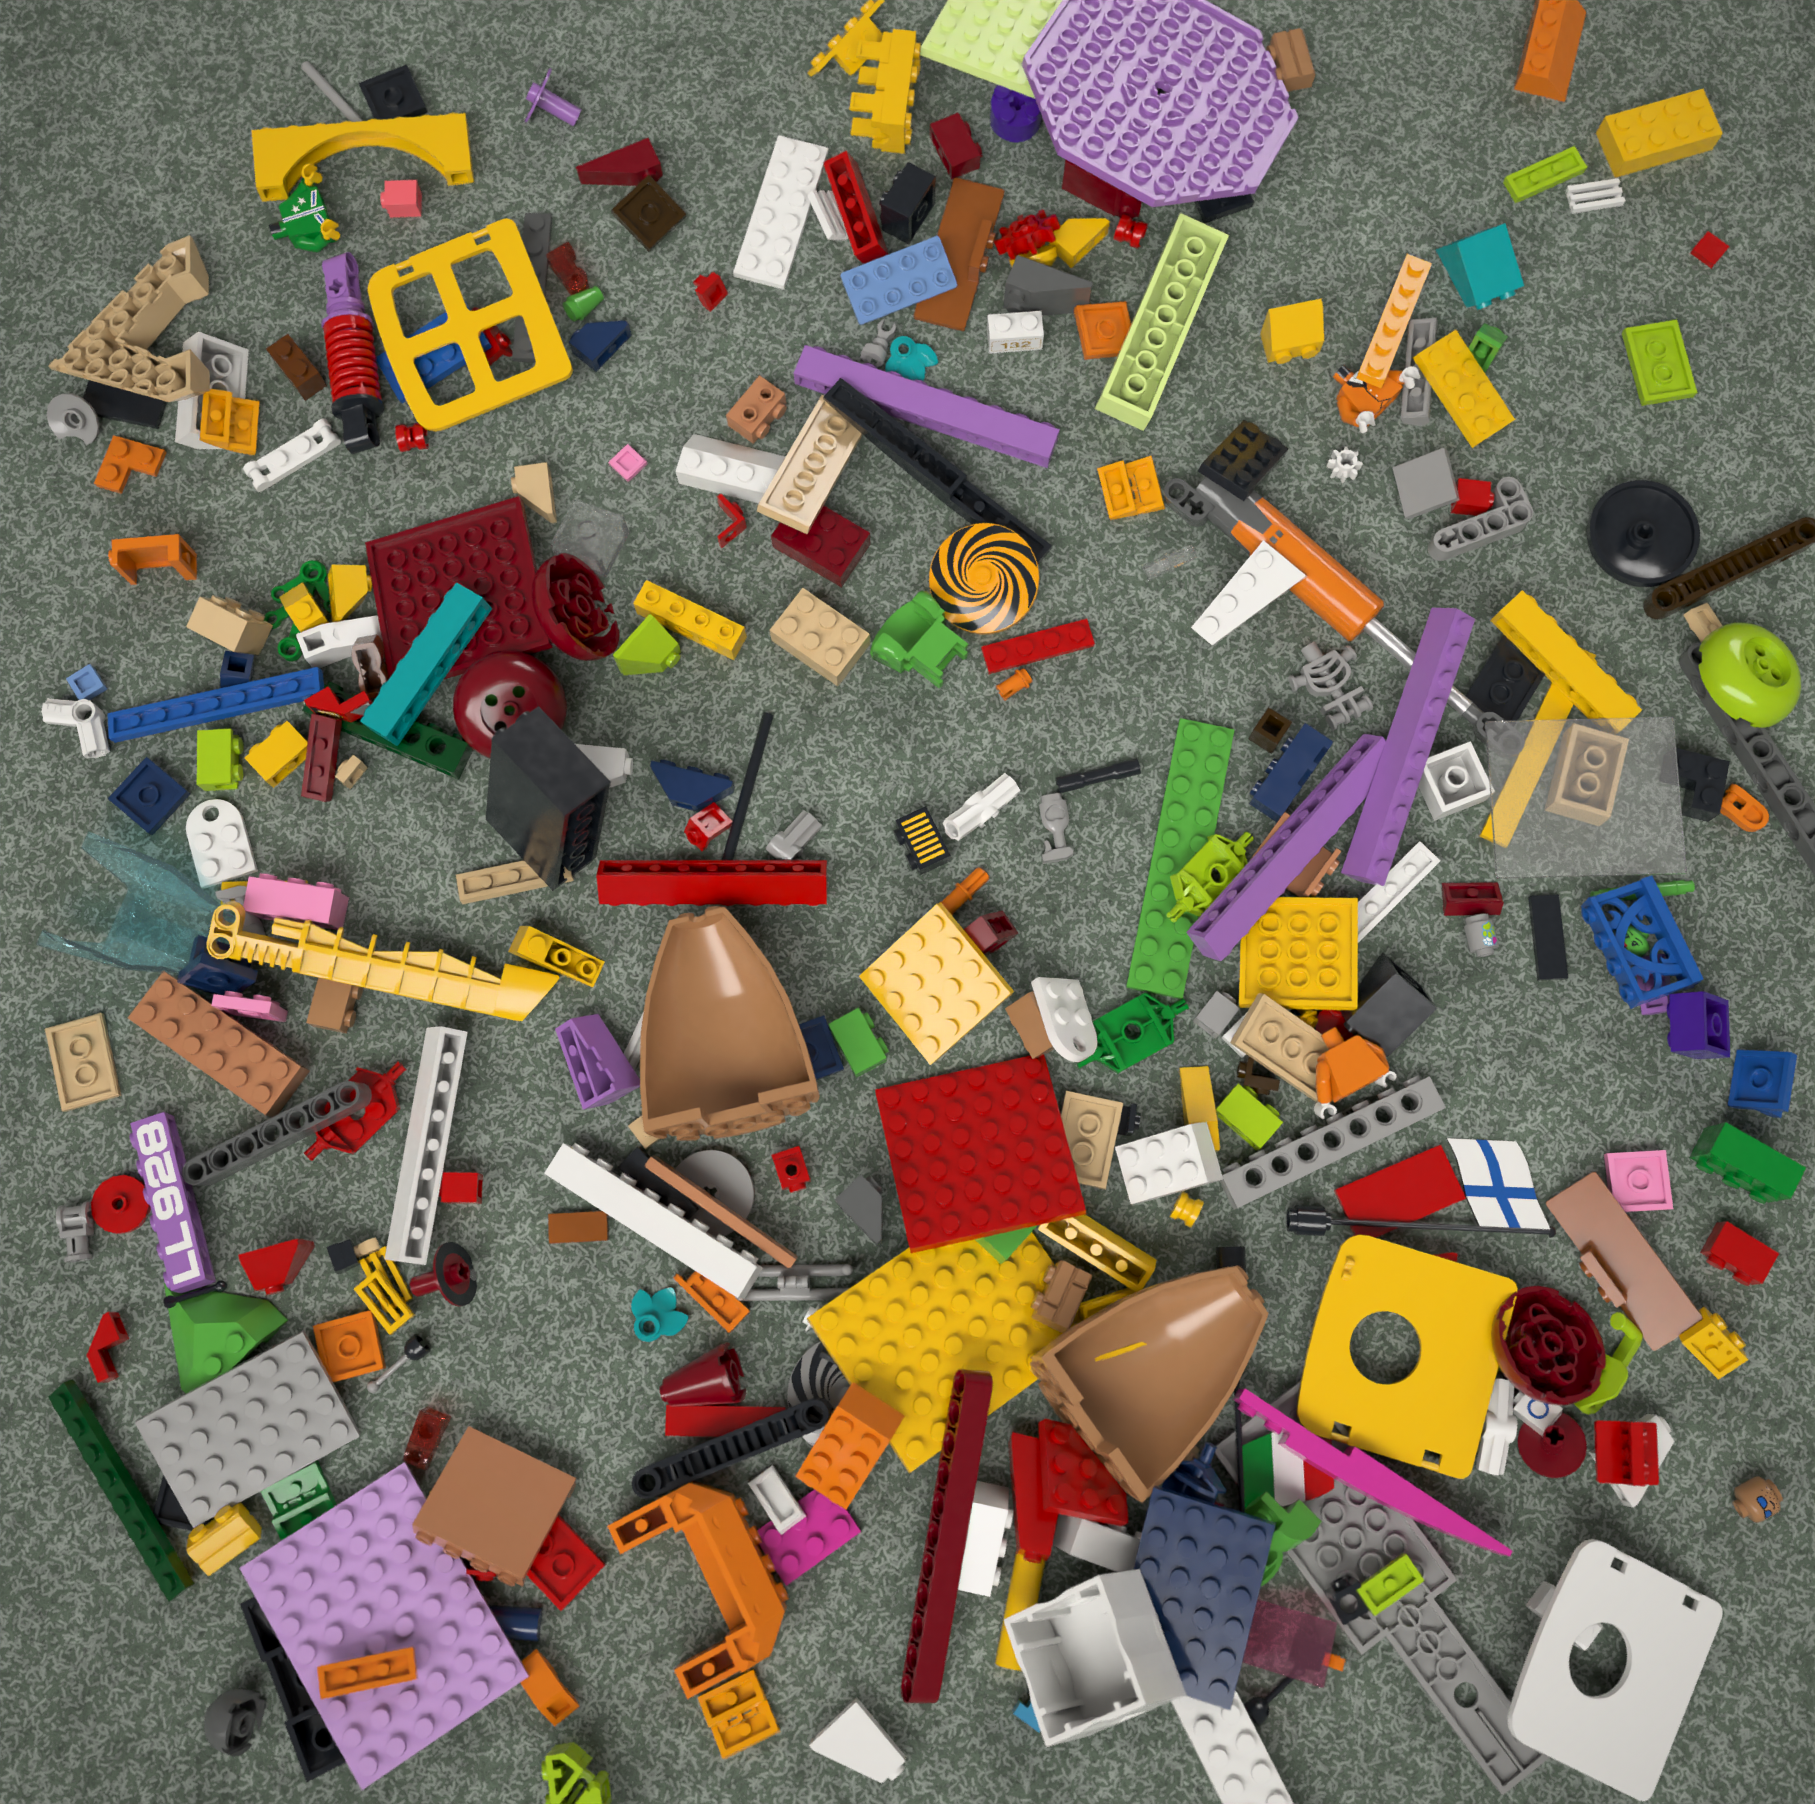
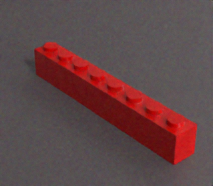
[596,860,828,906]

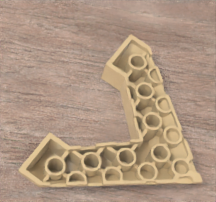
[49,236,210,402]

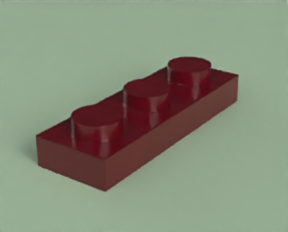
[301,713,342,802]

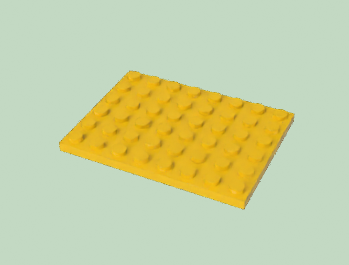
[807,1232,1081,1473]

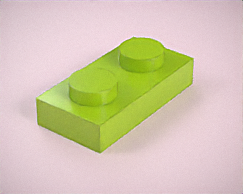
[1356,1553,1425,1616]

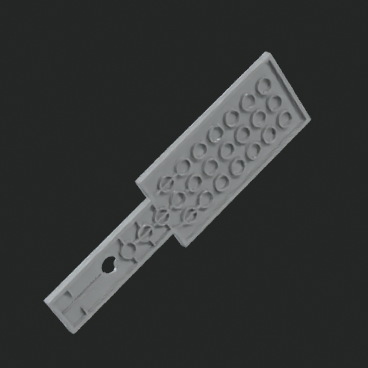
[1214,1380,1550,1795]

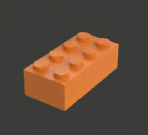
[795,1382,905,1510]

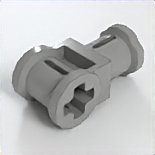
[56,1201,95,1263]

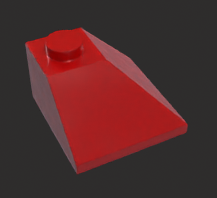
[238,1239,314,1295]

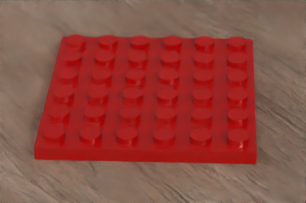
[875,1054,1086,1253]

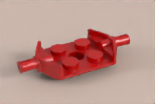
[304,1061,407,1161]

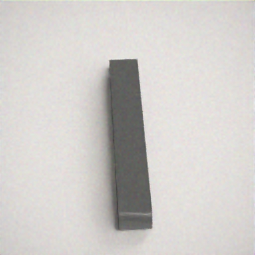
[182,1081,372,1186]

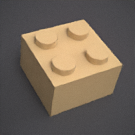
[186,595,273,655]

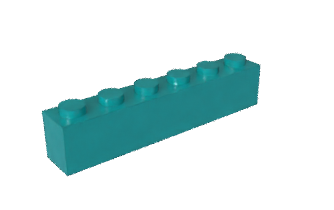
[360,582,492,746]

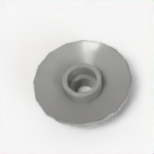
[46,393,100,445]

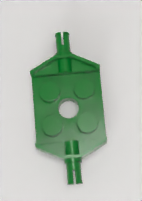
[1075,993,1189,1074]

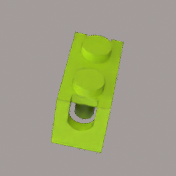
[197,729,244,791]
[1216,1083,1283,1151]

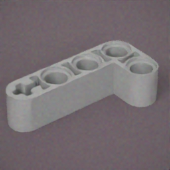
[1428,477,1533,561]

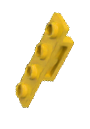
[807,0,885,76]

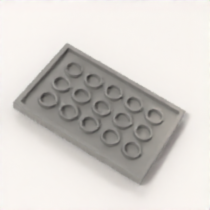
[135,1330,361,1528]

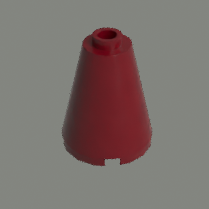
[659,1342,746,1407]

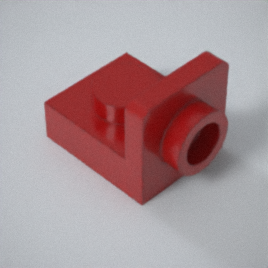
[684,802,733,851]

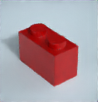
[1700,1221,1779,1286]

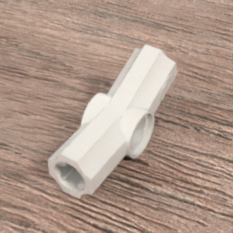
[943,773,1020,841]
[1476,1379,1517,1475]

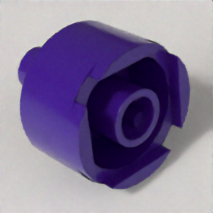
[990,85,1042,143]

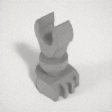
[861,319,896,366]

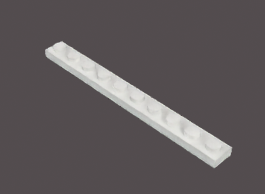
[1222,841,1440,1058]

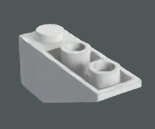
[296,615,382,668]

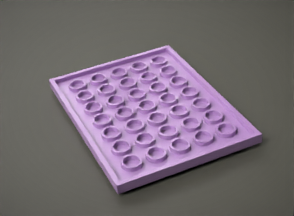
[240,1462,529,1790]

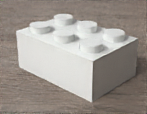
[1115,1122,1223,1204]

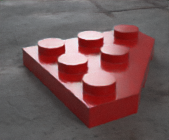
[1038,1418,1128,1527]

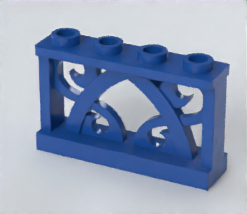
[1581,875,1704,1009]

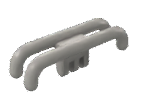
[735,1264,853,1301]

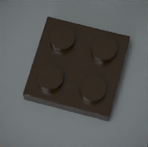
[611,175,686,252]

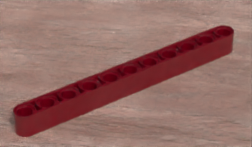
[901,1369,993,1704]

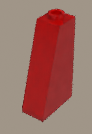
[1008,1432,1058,1564]

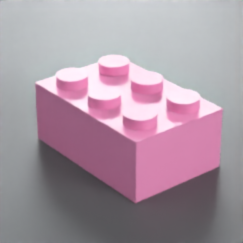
[243,873,349,930]

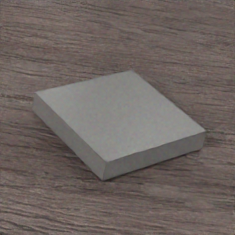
[1393,447,1460,519]

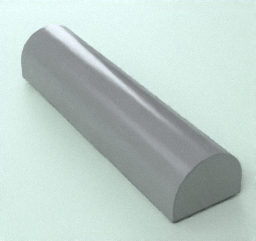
[1401,318,1437,426]

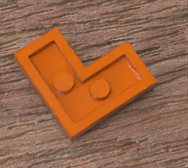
[94,435,166,494]

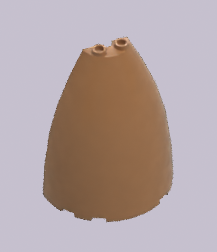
[640,906,819,1141]
[1030,1265,1269,1503]

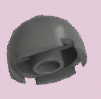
[204,1688,266,1757]

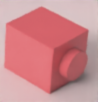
[381,180,422,218]

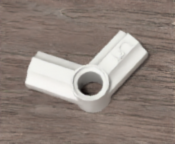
[41,698,110,758]

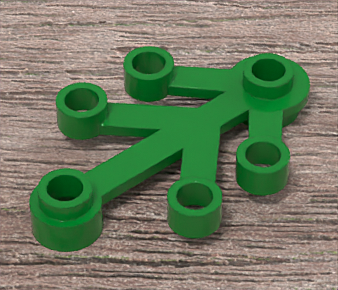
[264,561,331,662]

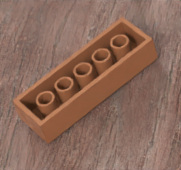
[128,971,310,1117]

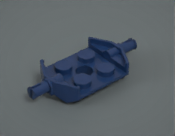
[1162,1442,1226,1504]

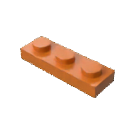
[317,1646,418,1700]

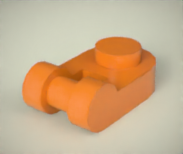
[1720,784,1769,832]

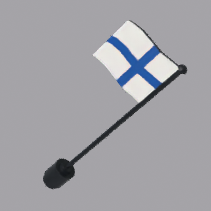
[1286,1138,1556,1238]

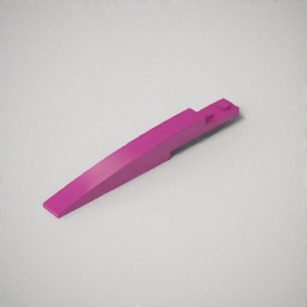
[1232,1388,1513,1556]

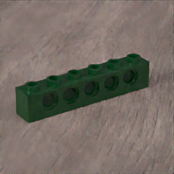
[302,681,473,780]

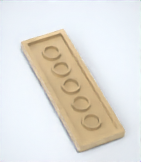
[757,395,863,534]

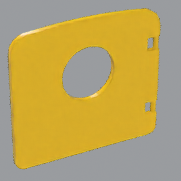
[1296,1235,1518,1479]

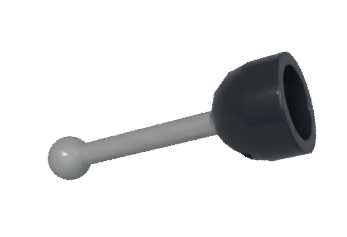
[367,1334,431,1393]

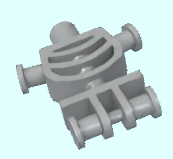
[1288,642,1373,731]

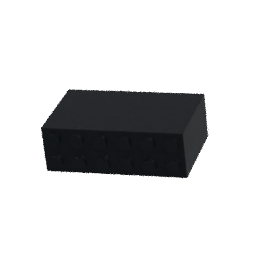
[486,706,611,891]

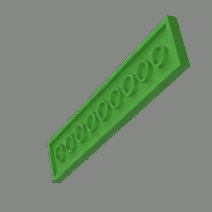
[1126,718,1235,999]

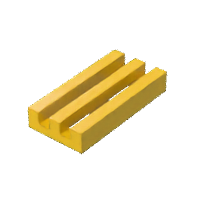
[359,1246,413,1313]
[354,1269,415,1335]

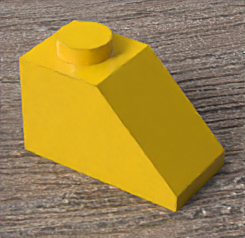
[1049,218,1110,268]
[327,565,372,623]
[279,582,329,632]

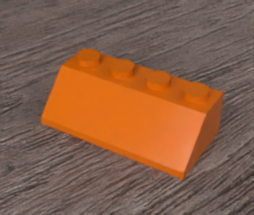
[1514,0,1586,102]

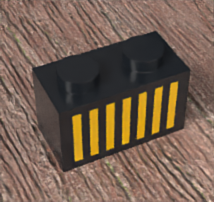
[893,806,951,875]

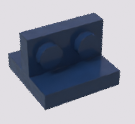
[177,935,258,995]

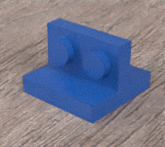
[1728,1050,1797,1118]

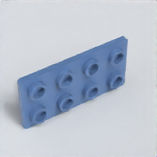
[840,236,957,325]

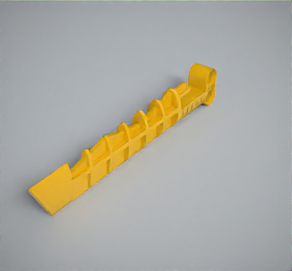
[207,901,559,1021]

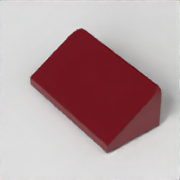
[1441,882,1504,916]

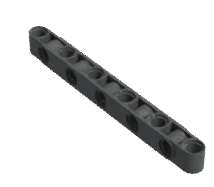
[1679,642,1815,876]

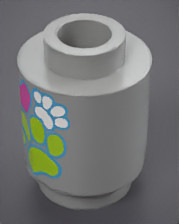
[1464,914,1499,957]

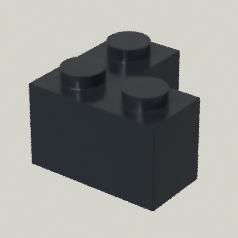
[1658,747,1730,822]

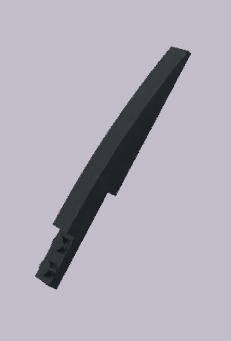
[823,378,1052,565]

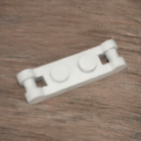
[243,419,341,492]

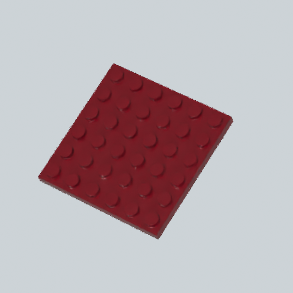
[365,496,553,680]

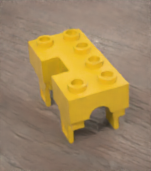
[849,29,921,154]

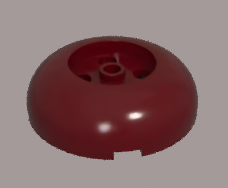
[532,553,620,661]
[453,650,567,759]
[1491,1286,1606,1405]

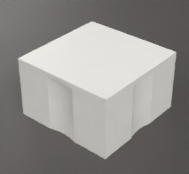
[1004,1569,1186,1747]

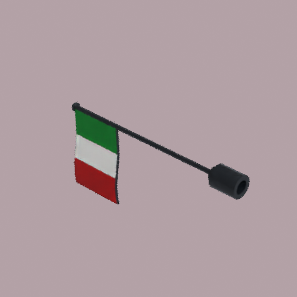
[1216,1246,1335,1513]

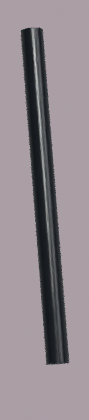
[722,712,774,860]

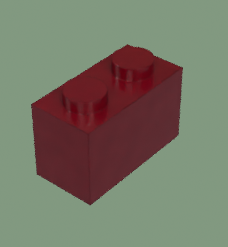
[930,112,983,180]

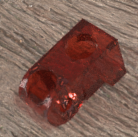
[546,241,589,295]
[403,1406,452,1471]

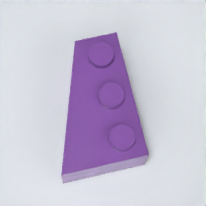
[555,1014,640,1110]

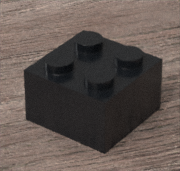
[879,162,936,245]

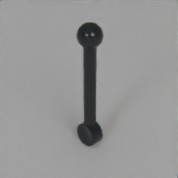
[163,1280,227,1308]

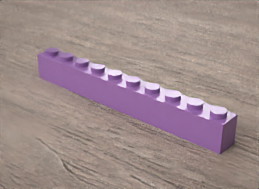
[794,345,1060,468]
[1341,608,1475,886]
[1186,734,1386,961]

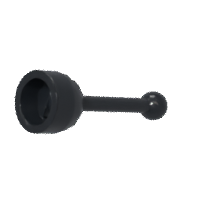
[1243,1665,1306,1726]

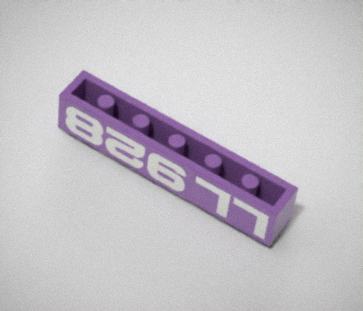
[130,1112,216,1294]

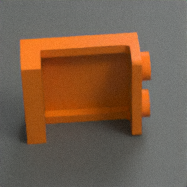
[108,534,197,585]

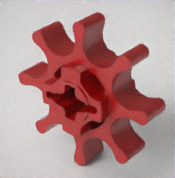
[994,209,1061,260]

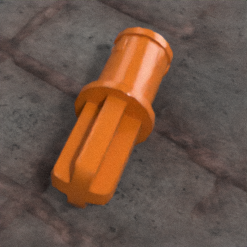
[939,867,989,915]

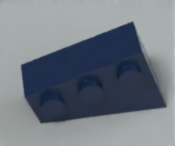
[1249,723,1333,822]

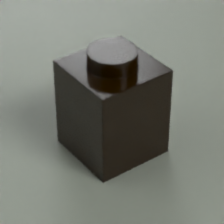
[1248,707,1292,754]

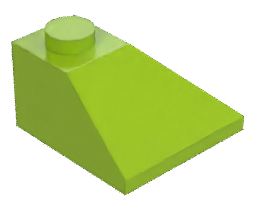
[613,614,681,675]

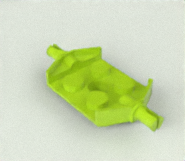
[1167,832,1254,922]

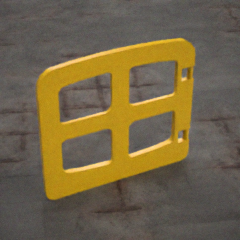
[368,218,573,432]

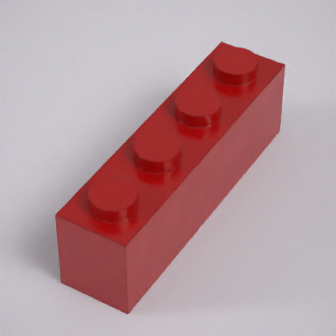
[823,151,889,264]

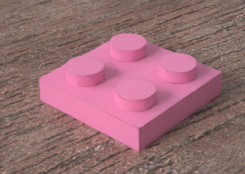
[211,991,288,1022]
[1604,1150,1673,1212]

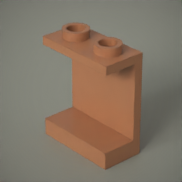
[1250,812,1341,898]

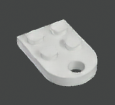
[186,799,258,889]
[1031,977,1097,1062]

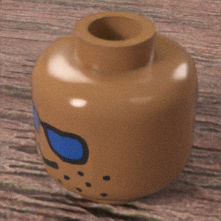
[1732,1476,1783,1523]

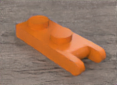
[673,1271,751,1333]

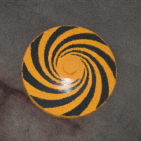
[929,523,1040,634]

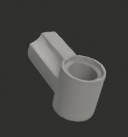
[766,810,822,860]

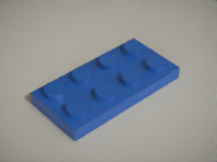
[376,302,492,404]

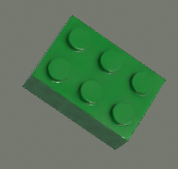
[1689,1122,1806,1204]

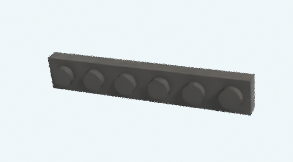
[512,213,552,362]

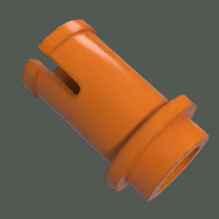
[995,668,1032,701]

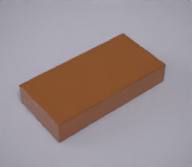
[548,1211,609,1244]

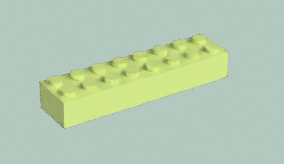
[1095,213,1229,431]

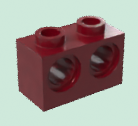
[964,910,1019,955]

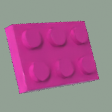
[757,1489,861,1586]

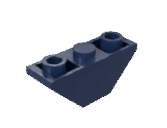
[650,759,735,812]

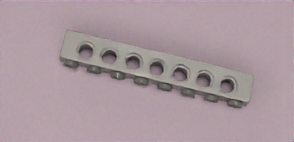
[1220,1075,1446,1209]

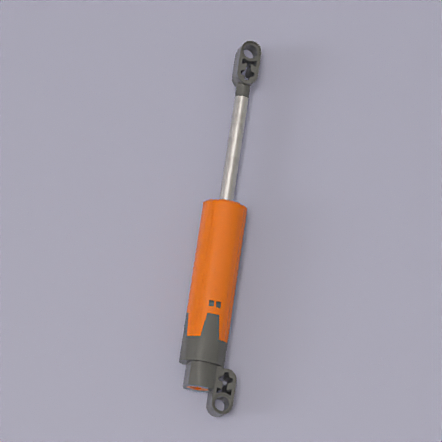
[1164,477,1524,760]

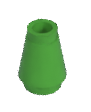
[563,286,604,322]

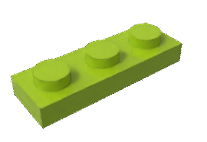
[1503,146,1587,204]

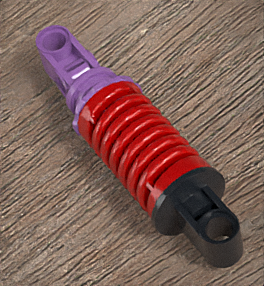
[321,252,384,454]

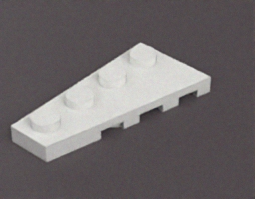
[1191,540,1307,645]

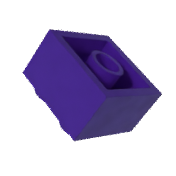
[1667,991,1730,1059]

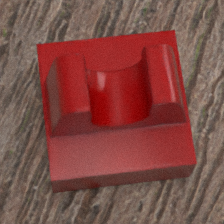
[693,272,728,312]

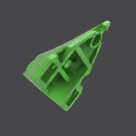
[164,1283,289,1393]

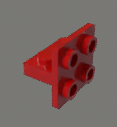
[1594,1420,1659,1487]

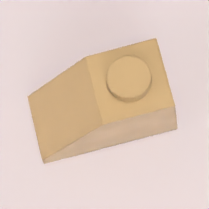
[511,462,557,523]

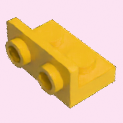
[1679,1307,1748,1380]

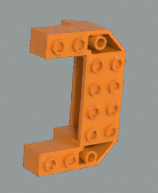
[607,1480,789,1699]

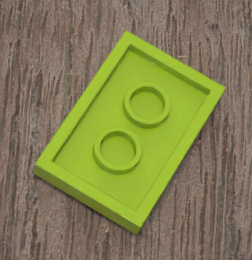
[1622,320,1697,406]

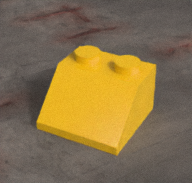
[1260,299,1324,364]

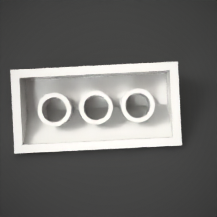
[175,332,249,449]
[676,434,785,503]

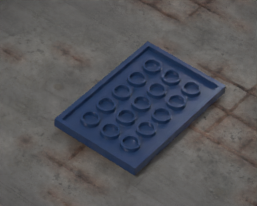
[1133,1486,1276,1711]

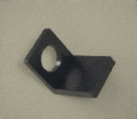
[1117,1103,1141,1136]
[1324,1576,1369,1625]

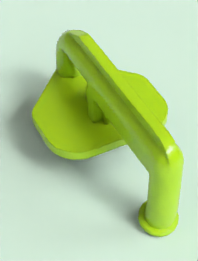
[1574,1312,1643,1415]

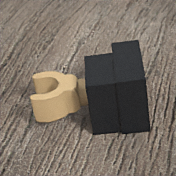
[327,1237,380,1275]

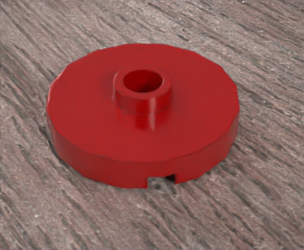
[91,1175,151,1234]

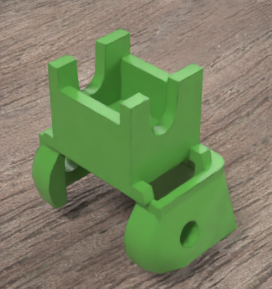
[870,590,968,689]

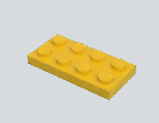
[1413,330,1515,448]

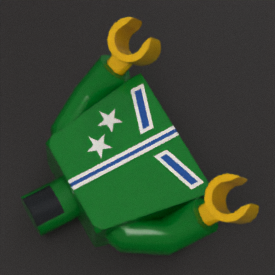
[269,164,340,253]

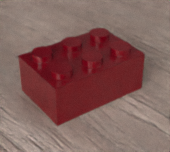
[771,505,871,588]

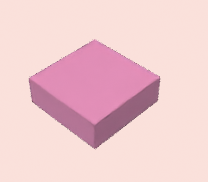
[609,444,647,482]

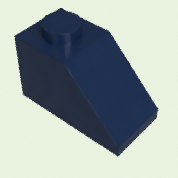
[569,321,632,372]

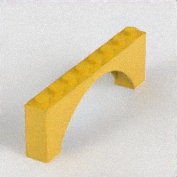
[251,113,474,202]

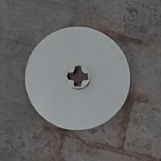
[675,1150,755,1238]

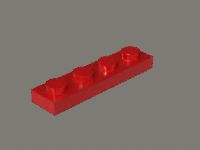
[981,619,1095,675]

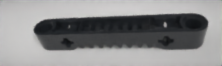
[631,1397,833,1499]

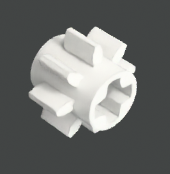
[1326,446,1363,483]

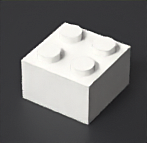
[1418,741,1494,821]

